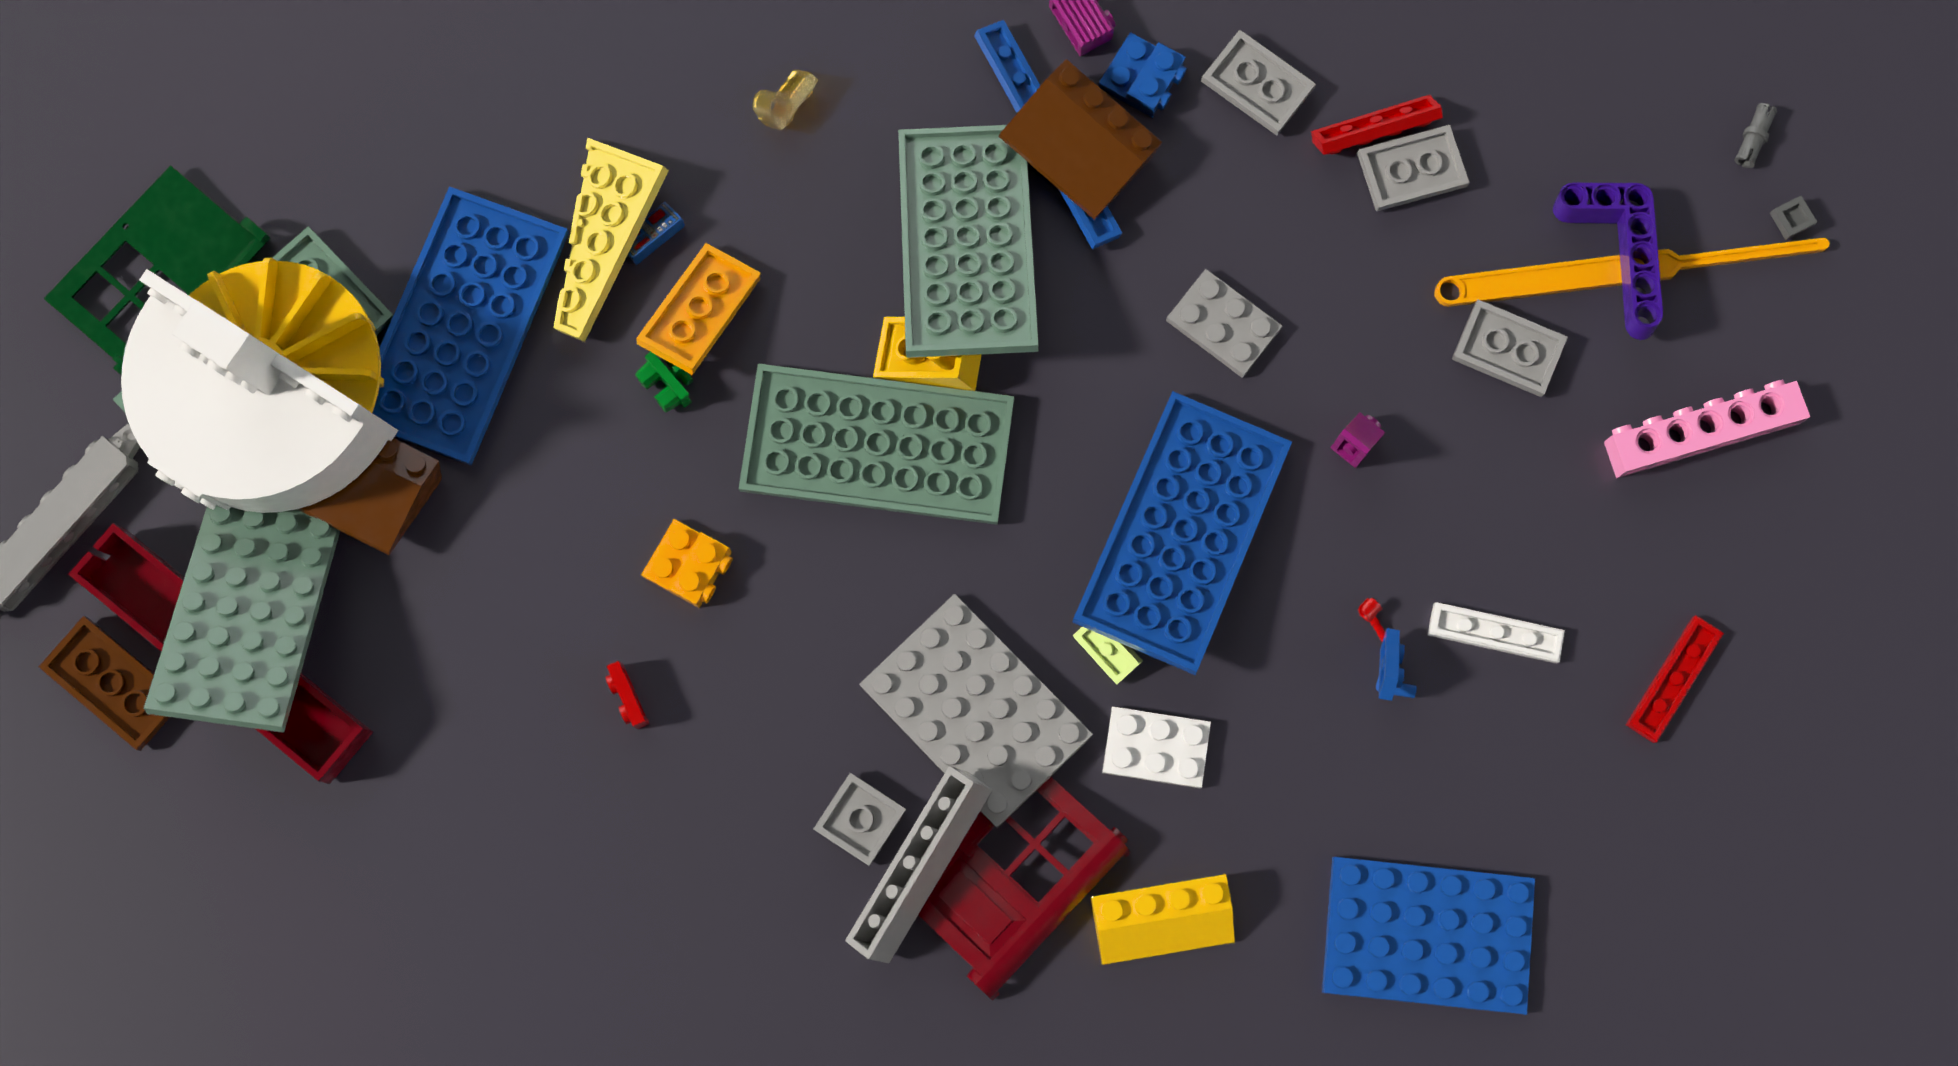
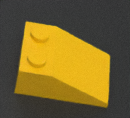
[873,317,982,391]

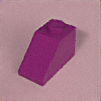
[1330,412,1385,468]

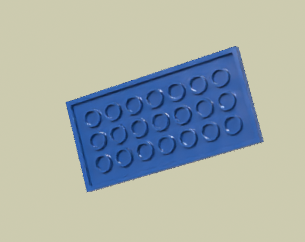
[372,186,569,466]
[1072,391,1292,675]

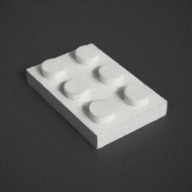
[1102,707,1211,789]

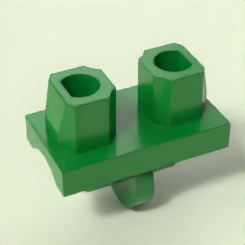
[635,352,693,412]

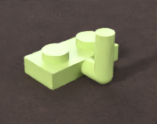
[1073,627,1143,685]

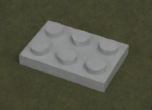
[1201,30,1316,136]
[1357,125,1469,212]
[1166,269,1282,378]
[1452,299,1568,397]

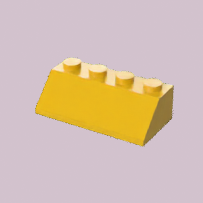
[1090,874,1235,965]

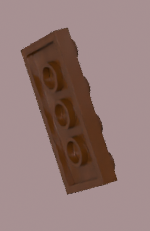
[39,616,170,751]

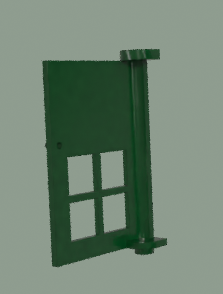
[44,165,271,376]

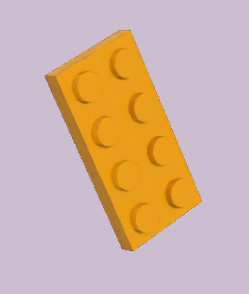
[636,243,761,375]

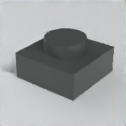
[1770,195,1818,240]

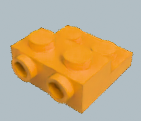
[641,519,733,608]

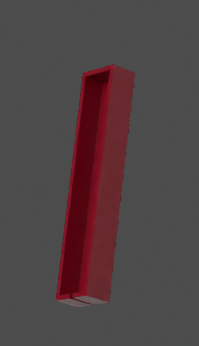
[68,523,373,784]

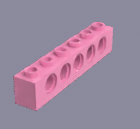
[1604,380,1810,478]

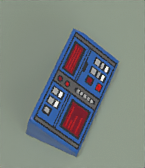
[627,202,685,265]

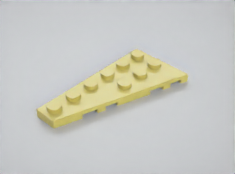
[553,138,668,342]

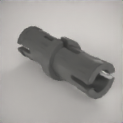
[1734,103,1777,168]

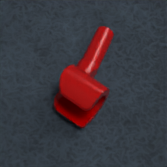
[1358,598,1385,642]

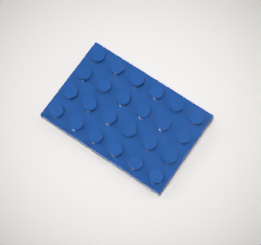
[1322,857,1535,1015]

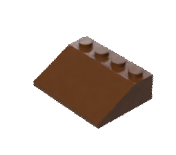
[998,59,1162,220]
[297,438,442,555]

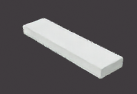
[1428,602,1565,664]

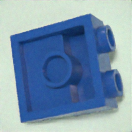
[1098,32,1187,118]

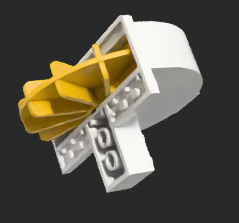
[121,258,399,513]

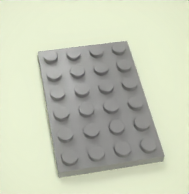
[859,594,1093,828]

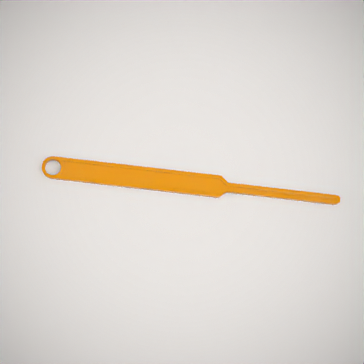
[1434,238,1830,307]

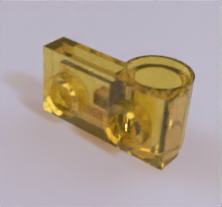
[753,69,818,130]

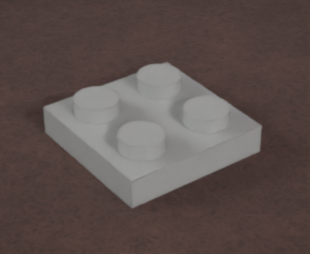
[813,773,906,866]

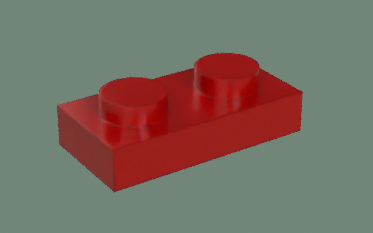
[605,660,650,729]

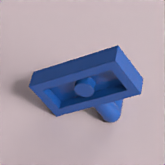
[1376,628,1417,701]

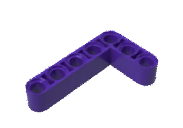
[1553,183,1663,340]

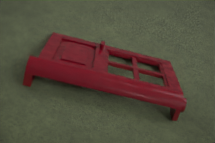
[918,777,1130,1001]

